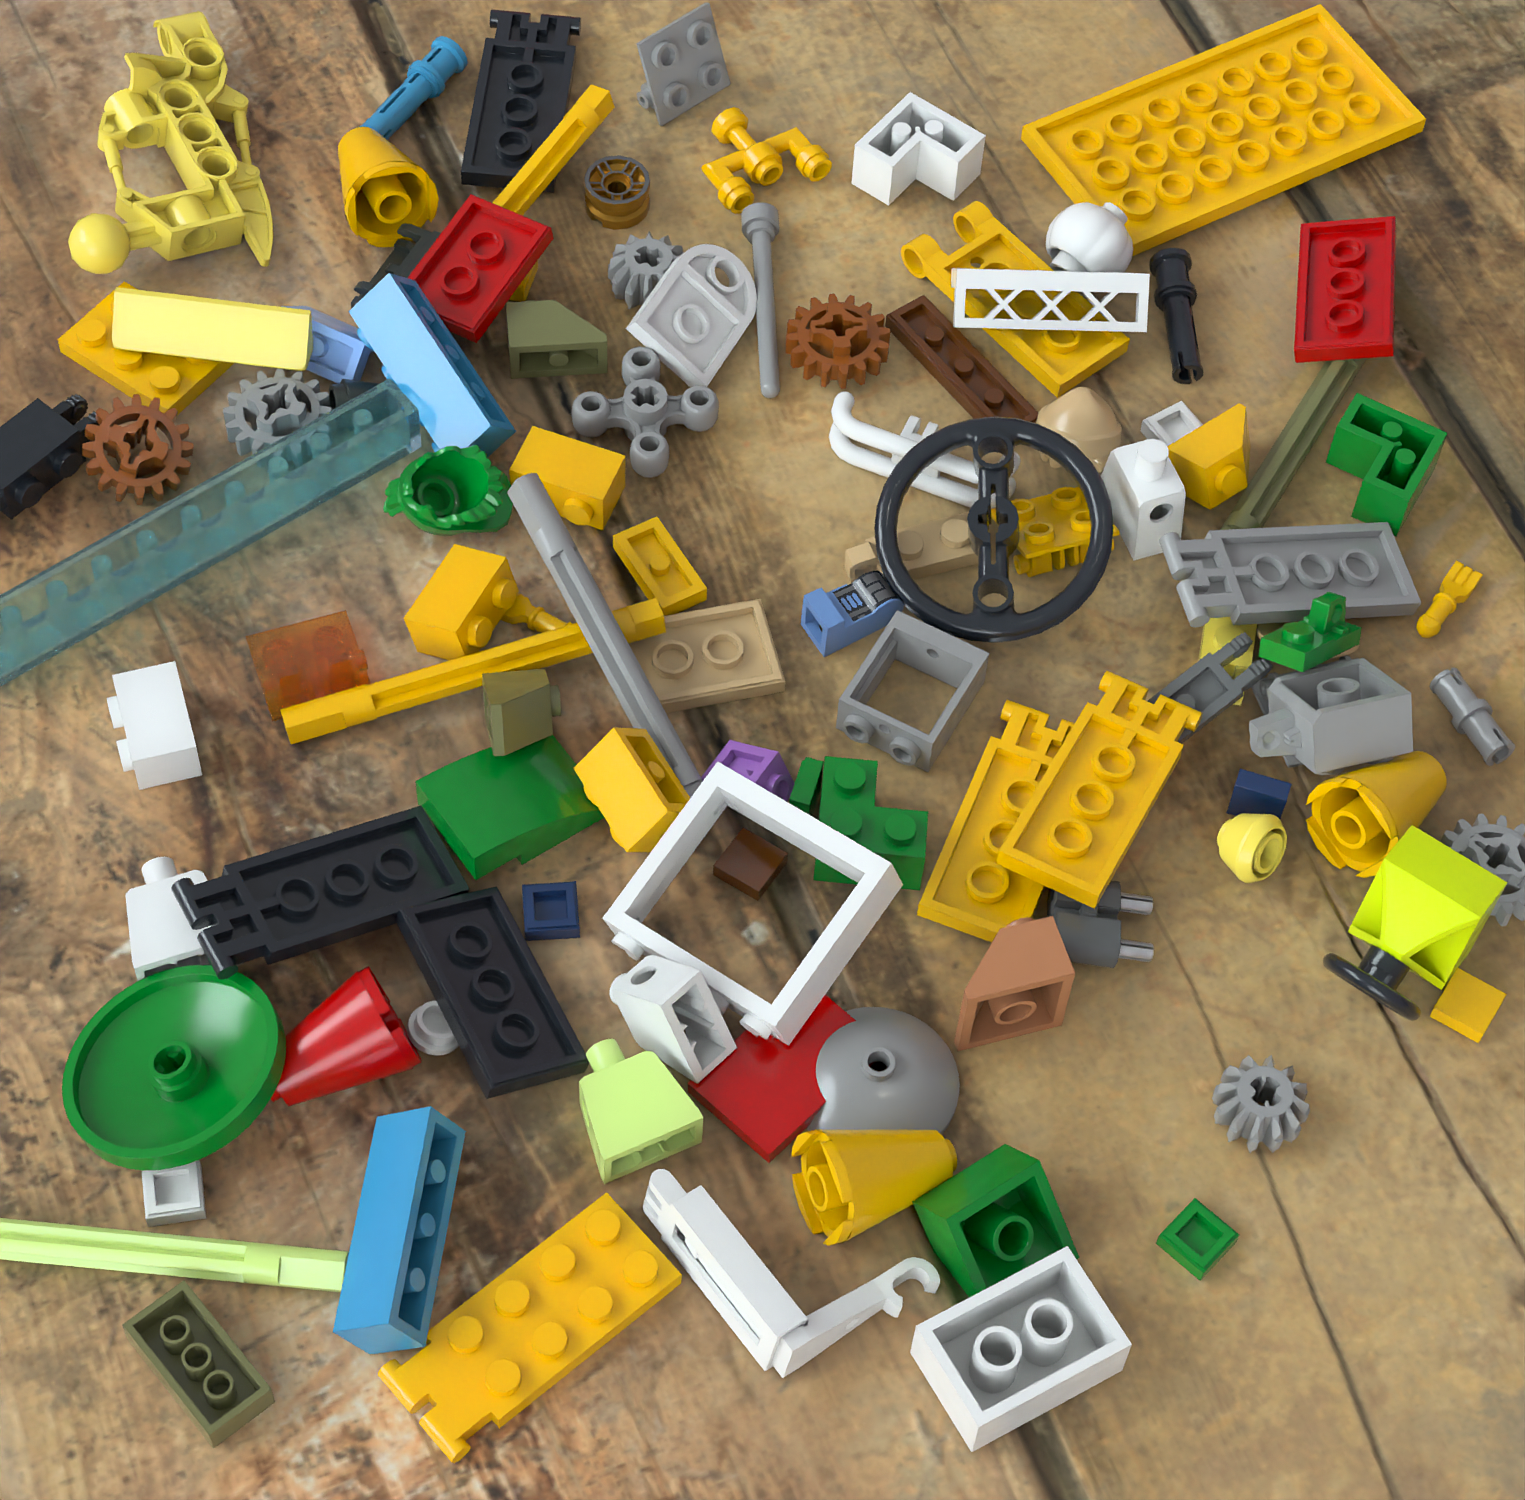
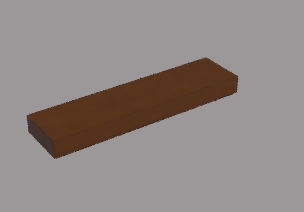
[885,295,1038,423]

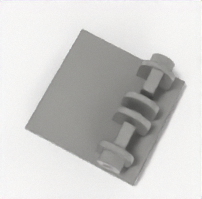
[636,2,731,126]

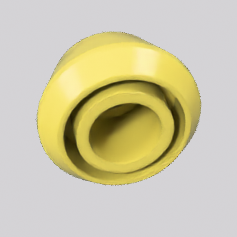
[1217,813,1287,883]

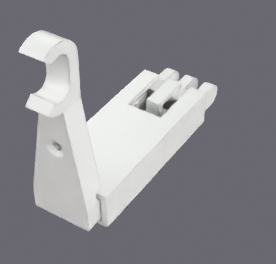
[643,1169,940,1378]

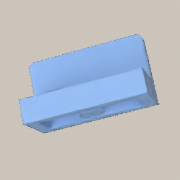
[281,306,375,384]

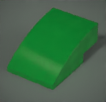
[415,734,605,880]

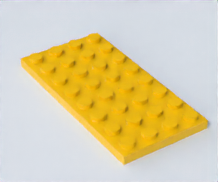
[1021,4,1426,256]

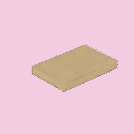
[629,599,786,713]

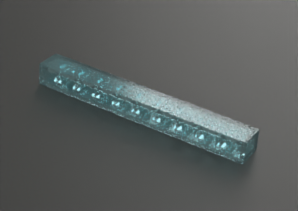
[0,378,422,687]

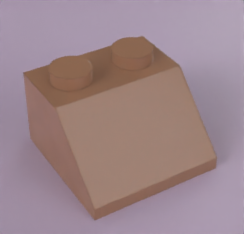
[954,916,1075,1052]

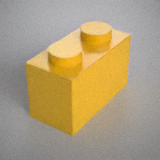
[509,426,626,530]
[403,544,519,660]
[574,727,690,852]

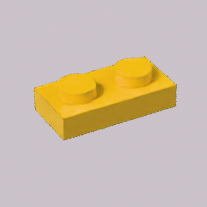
[613,516,707,616]

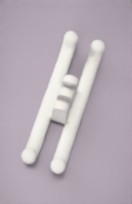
[829,391,1021,509]

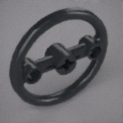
[874,417,1113,643]

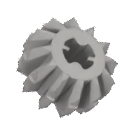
[608,231,684,310]
[1212,1055,1310,1153]

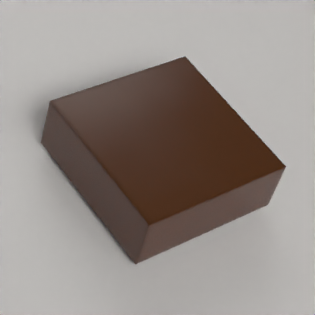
[713,827,788,901]

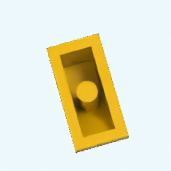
[1167,403,1251,510]

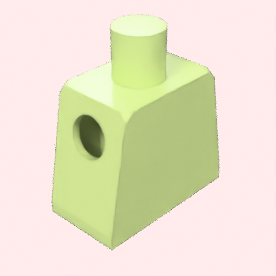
[579,1039,703,1184]

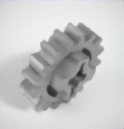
[223,368,333,467]
[1440,814,1525,926]

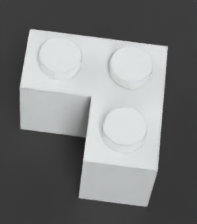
[851,92,986,206]

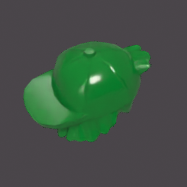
[383,445,513,536]

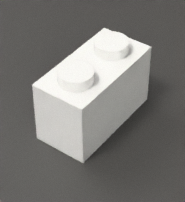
[106,661,202,790]

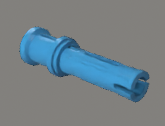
[360,36,468,140]

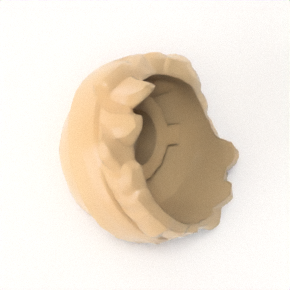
[1036,387,1122,473]

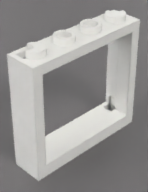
[602,762,903,1046]

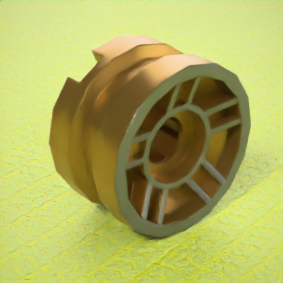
[584,155,650,230]

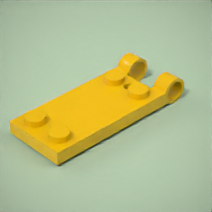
[901,201,1130,398]

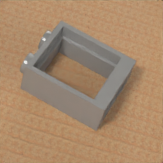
[836,610,989,772]

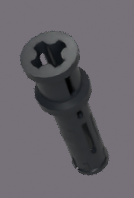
[1149,248,1204,384]

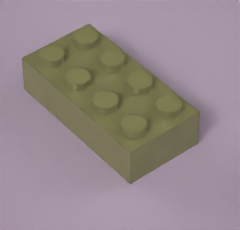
[122,1280,275,1449]

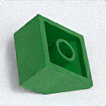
[913,1144,1079,1298]

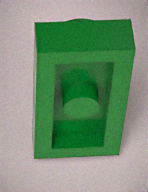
[1259,592,1362,672]

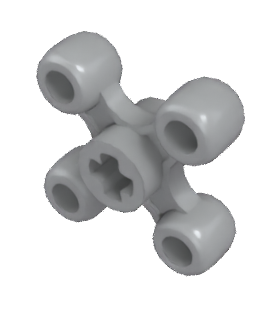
[571,346,719,478]

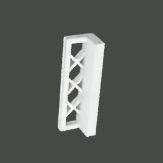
[951,268,1150,332]

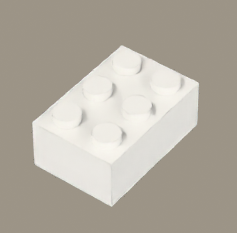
[910,1246,1132,1452]

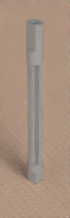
[507,473,703,798]

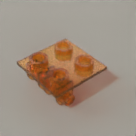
[245,610,371,722]

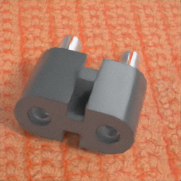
[1047,880,1154,968]

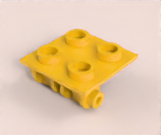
[991,487,1120,577]

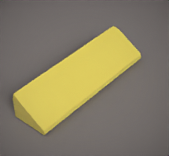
[112,287,313,371]

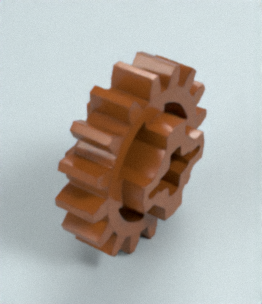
[785,293,891,389]
[82,394,194,505]

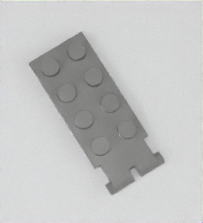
[1159,522,1421,627]

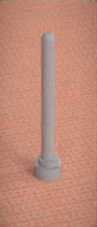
[741,202,780,399]

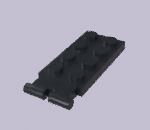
[461,9,581,193]
[171,806,470,980]

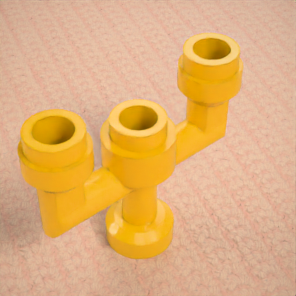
[701,107,832,214]

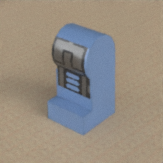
[801,571,904,657]

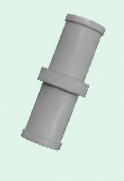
[1430,667,1515,766]

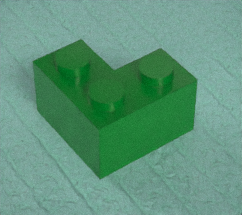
[1326,393,1448,537]
[813,756,928,890]

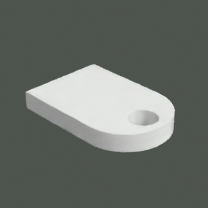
[626,244,757,388]

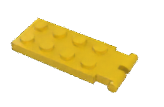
[996,671,1203,909]
[917,700,1075,942]
[378,1192,682,1463]

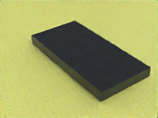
[395,886,589,1099]

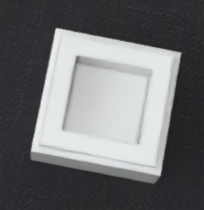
[1140,401,1203,446]
[141,1160,206,1227]

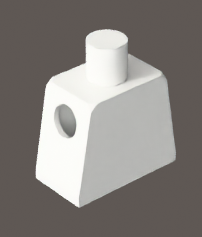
[1101,438,1186,560]
[125,857,244,981]
[610,954,737,1084]

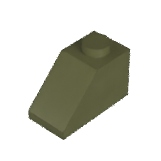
[506,300,608,379]
[482,668,561,756]

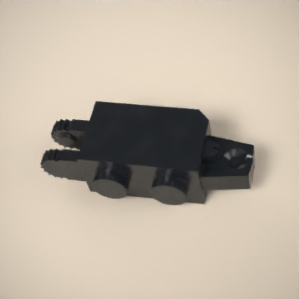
[0,394,100,520]

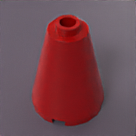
[271,966,422,1106]

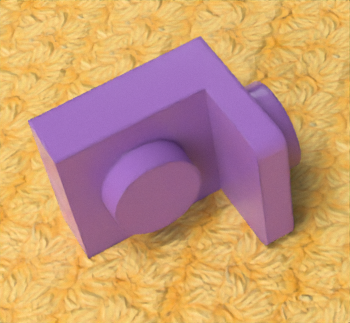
[701,740,795,802]

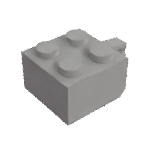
[1249,658,1413,775]

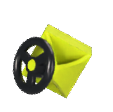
[1323,825,1508,1021]

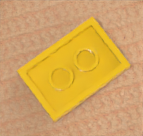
[57,281,234,415]

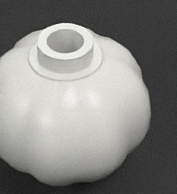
[1046,202,1133,273]

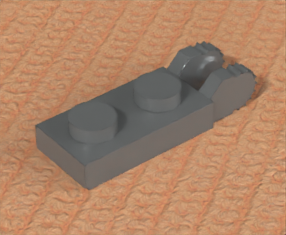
[1148,632,1274,744]

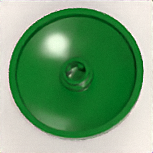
[62,965,286,1170]

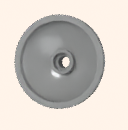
[807,1007,960,1135]

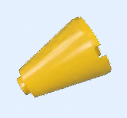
[338,127,439,247]
[1306,751,1447,878]
[791,1129,957,1246]

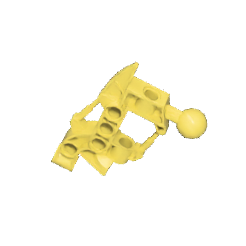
[68,11,273,274]

